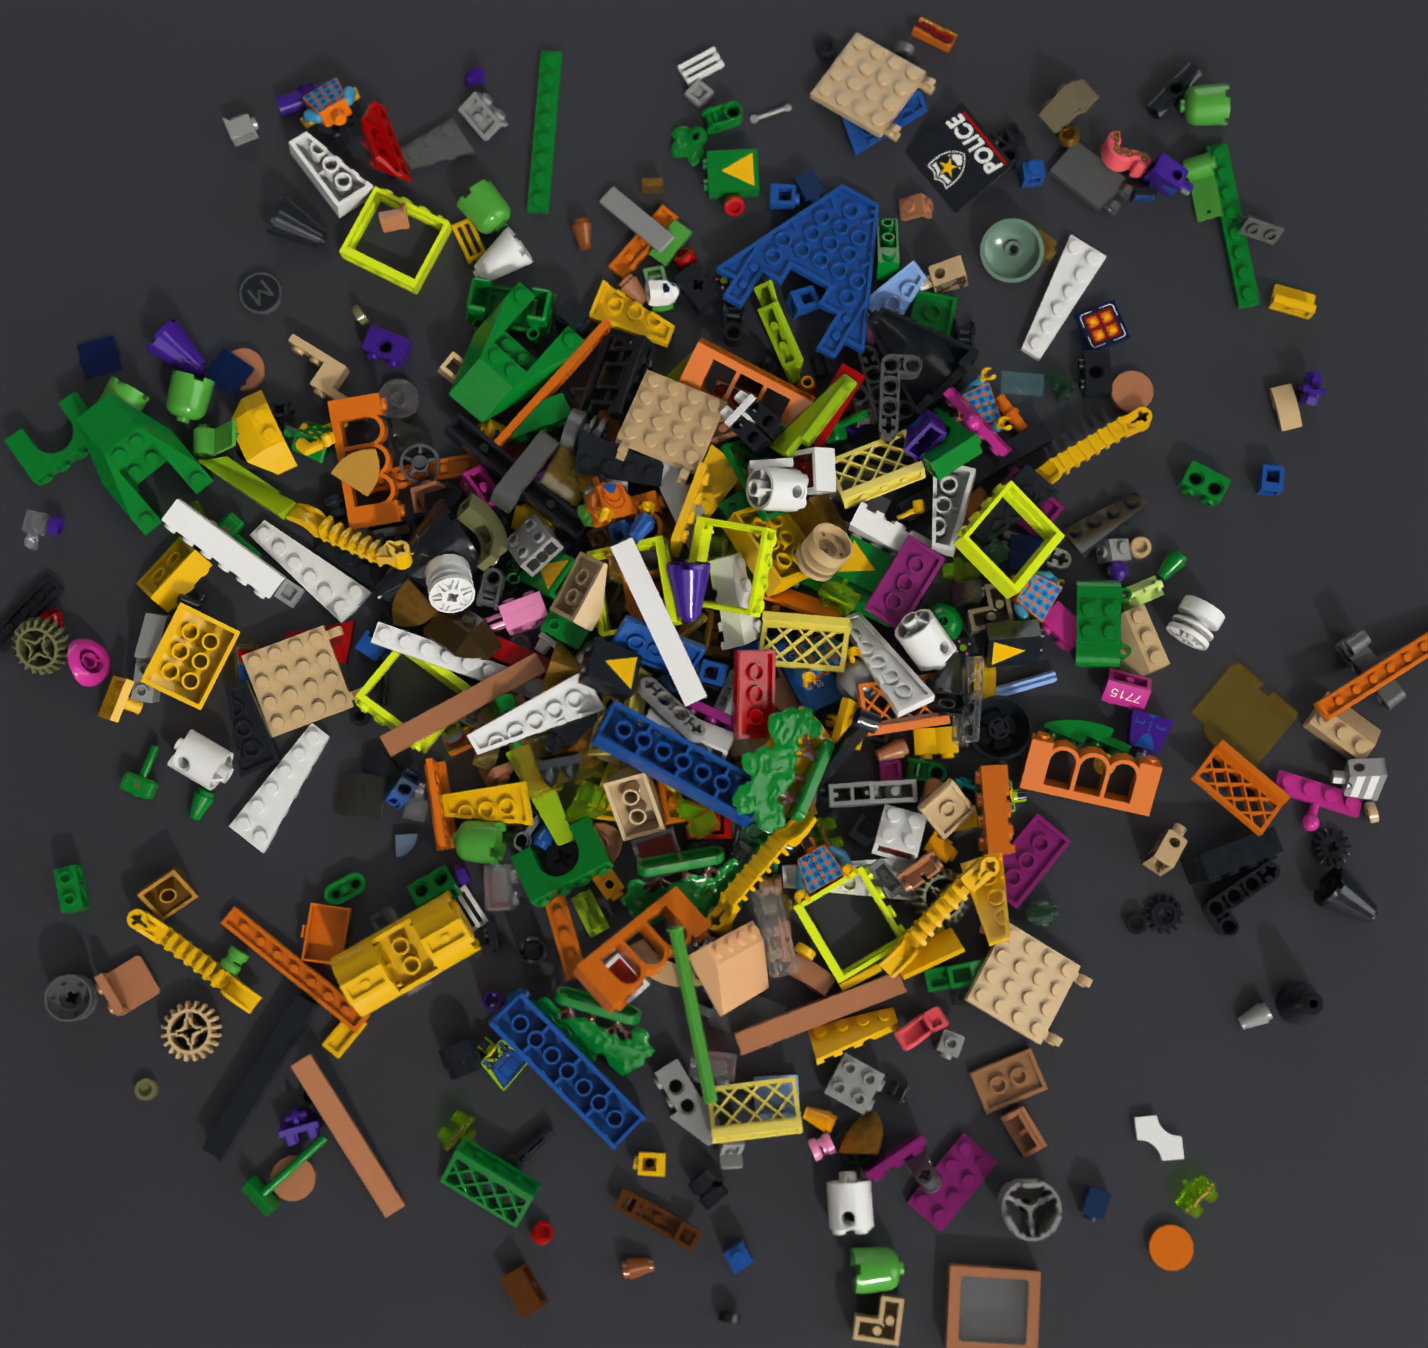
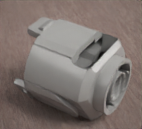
[996,1178,1062,1241]

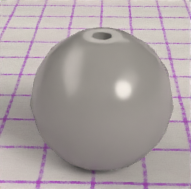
[836,658,879,703]

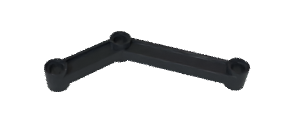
[785,707,881,858]

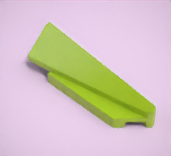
[753,280,804,385]
[770,374,858,458]
[198,456,296,520]
[506,744,575,846]

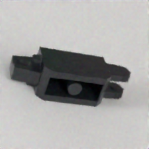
[542,692,603,756]

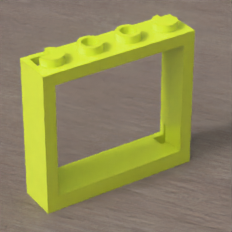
[339,186,452,295]
[953,480,1065,599]
[688,516,777,618]
[587,535,682,640]
[355,651,471,754]
[793,864,906,983]

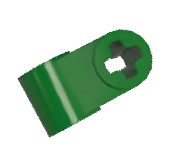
[701,101,743,134]
[903,758,947,783]

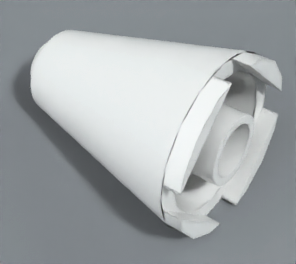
[473,227,534,281]

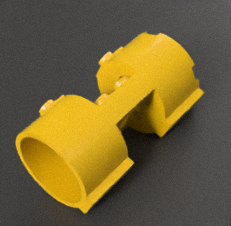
[330,891,482,1017]

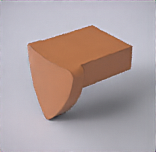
[378,202,410,233]

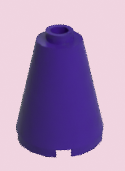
[145,318,207,377]
[666,561,711,622]

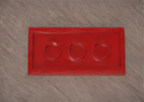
[733,649,776,739]

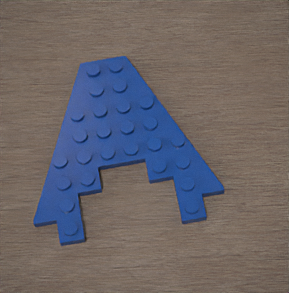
[716,184,879,361]

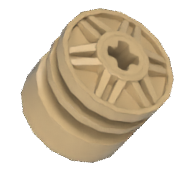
[795,523,853,581]

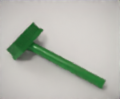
[241,1134,328,1217]

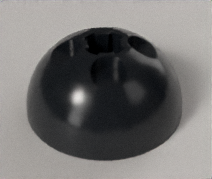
[967,695,1033,760]

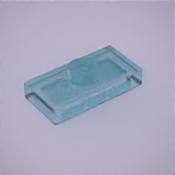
[1000,371,1044,397]

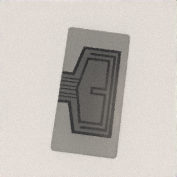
[869,858,905,899]

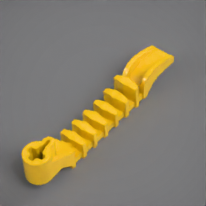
[1035,407,1152,485]
[286,503,413,570]
[706,811,817,936]
[878,856,1000,979]
[127,909,263,1014]

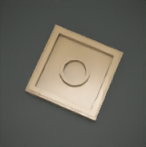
[917,778,976,840]

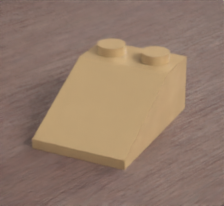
[549,551,608,632]

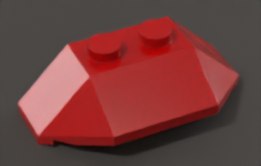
[361,100,413,182]

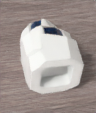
[645,279,680,306]

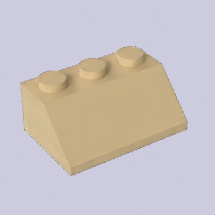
[1118,604,1170,676]
[1302,691,1381,760]
[603,766,666,842]

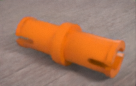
[995,394,1029,434]

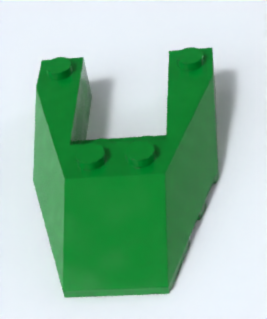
[448,282,584,424]
[76,392,213,536]

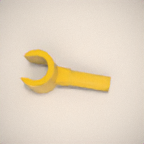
[896,499,925,521]

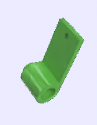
[1183,152,1223,222]
[193,420,239,458]

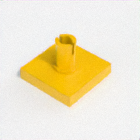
[97,675,143,723]
[825,697,871,751]

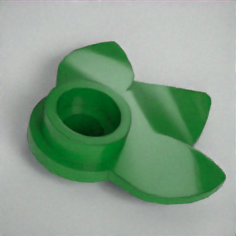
[671,126,707,166]

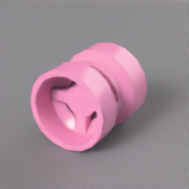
[808,1132,837,1161]

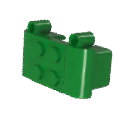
[465,277,557,345]
[1075,579,1132,668]

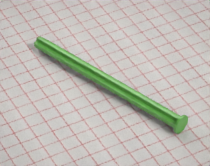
[667,925,718,1104]

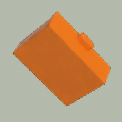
[301,903,353,964]

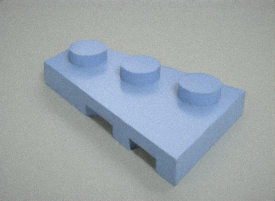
[869,260,928,315]

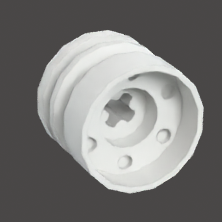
[425,554,475,613]
[1166,595,1225,651]

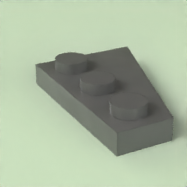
[401,118,475,169]

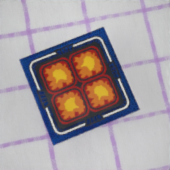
[1074,299,1130,351]

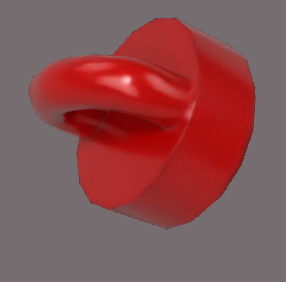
[723,194,745,216]
[674,247,696,271]
[40,609,64,629]
[529,1221,554,1245]

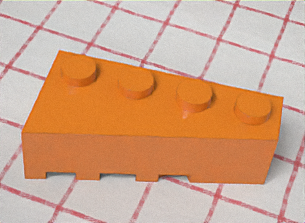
[975,765,1015,856]

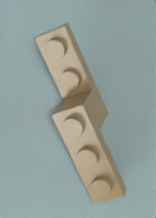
[288,334,369,422]

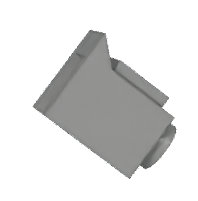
[223,113,259,147]

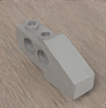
[130,612,172,703]
[827,779,918,808]
[653,1058,721,1146]

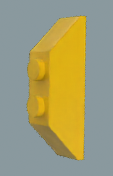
[231,390,297,475]

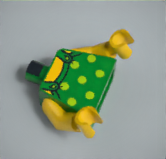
[283,421,349,463]

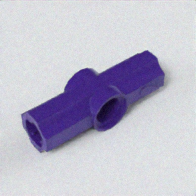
[276,80,331,115]

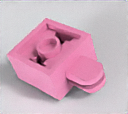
[484,590,548,637]

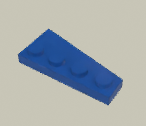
[841,90,927,156]

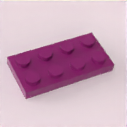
[863,535,946,630]
[1003,813,1072,909]
[906,1132,998,1232]

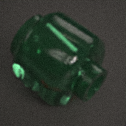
[1025,897,1059,929]

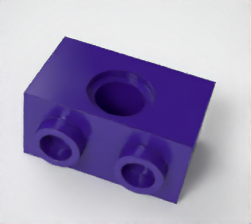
[361,325,413,369]

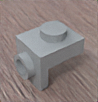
[1095,538,1131,564]
[934,1029,965,1060]
[718,1140,745,1169]

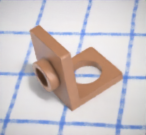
[410,480,446,513]

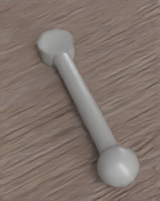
[750,103,792,124]

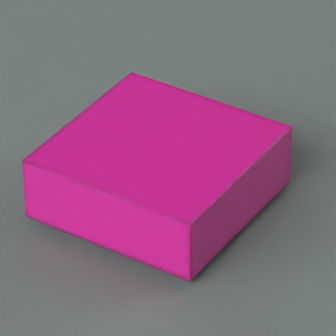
[878,759,902,781]

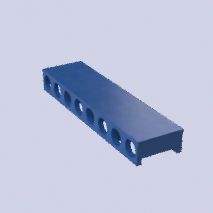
[590,700,755,828]
[488,990,646,1150]

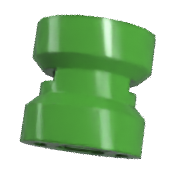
[219,945,250,976]

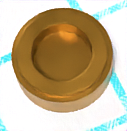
[1058,126,1080,147]

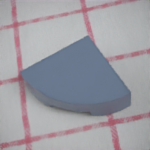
[395,833,418,857]

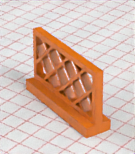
[856,672,951,737]
[1191,739,1290,836]
[424,758,457,851]

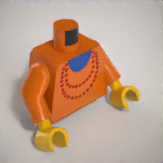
[585,474,655,528]

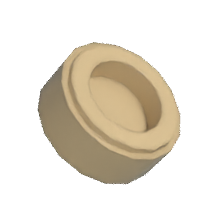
[1129,536,1151,559]
[1364,801,1379,824]

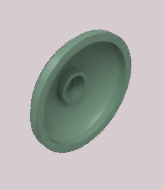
[980,218,1044,283]

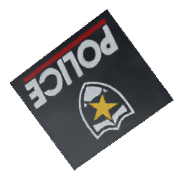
[906,103,1013,213]

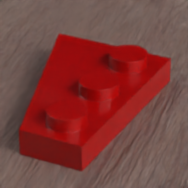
[285,621,355,664]

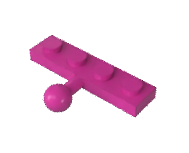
[943,387,1012,457]
[1274,770,1363,831]

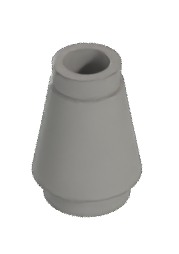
[1237,1002,1273,1030]

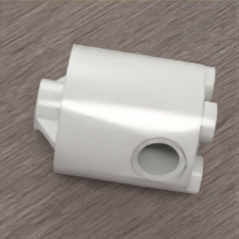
[746,466,809,512]
[895,609,957,671]
[167,729,234,790]
[826,1171,874,1235]

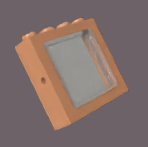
[944,1263,1041,1348]

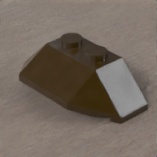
[423,608,502,660]

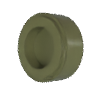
[351,304,370,326]
[134,1078,159,1101]

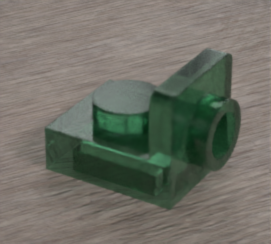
[1045,368,1074,404]

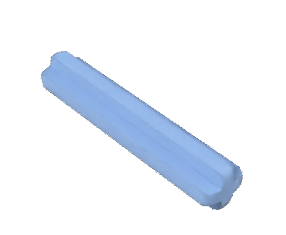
[995,670,1057,696]

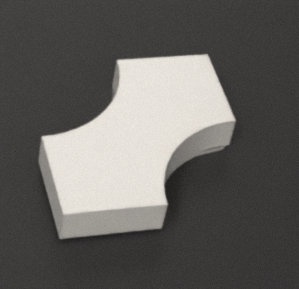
[1133,1115,1184,1161]

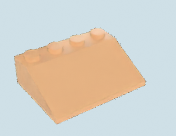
[688,920,769,1016]

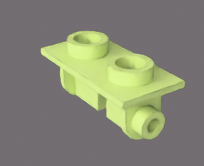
[1121,575,1164,611]

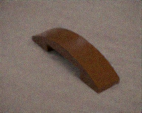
[613,1188,703,1252]

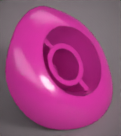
[67,638,111,687]

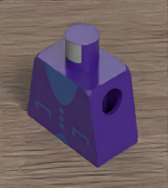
[1139,152,1194,196]
[903,409,947,461]
[1125,709,1173,760]

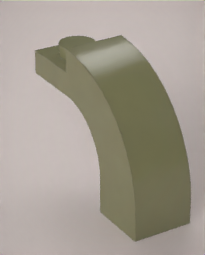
[456,493,508,571]

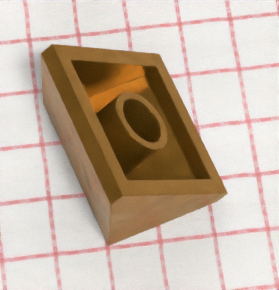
[790,494,848,538]
[702,611,736,664]
[540,641,580,693]
[136,867,199,921]

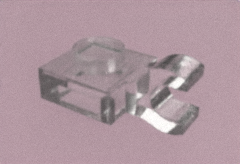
[22,510,50,550]
[403,783,430,822]

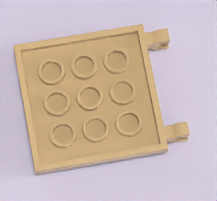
[810,32,936,142]
[615,369,727,486]
[241,625,362,737]
[964,923,1093,1047]

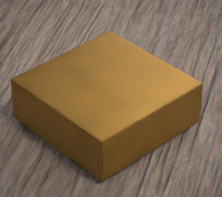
[642,178,664,194]

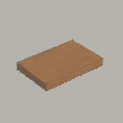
[968,1047,1048,1115]

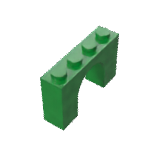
[4,391,89,486]
[897,407,983,480]
[510,816,615,908]

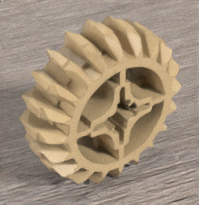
[161,1001,222,1062]

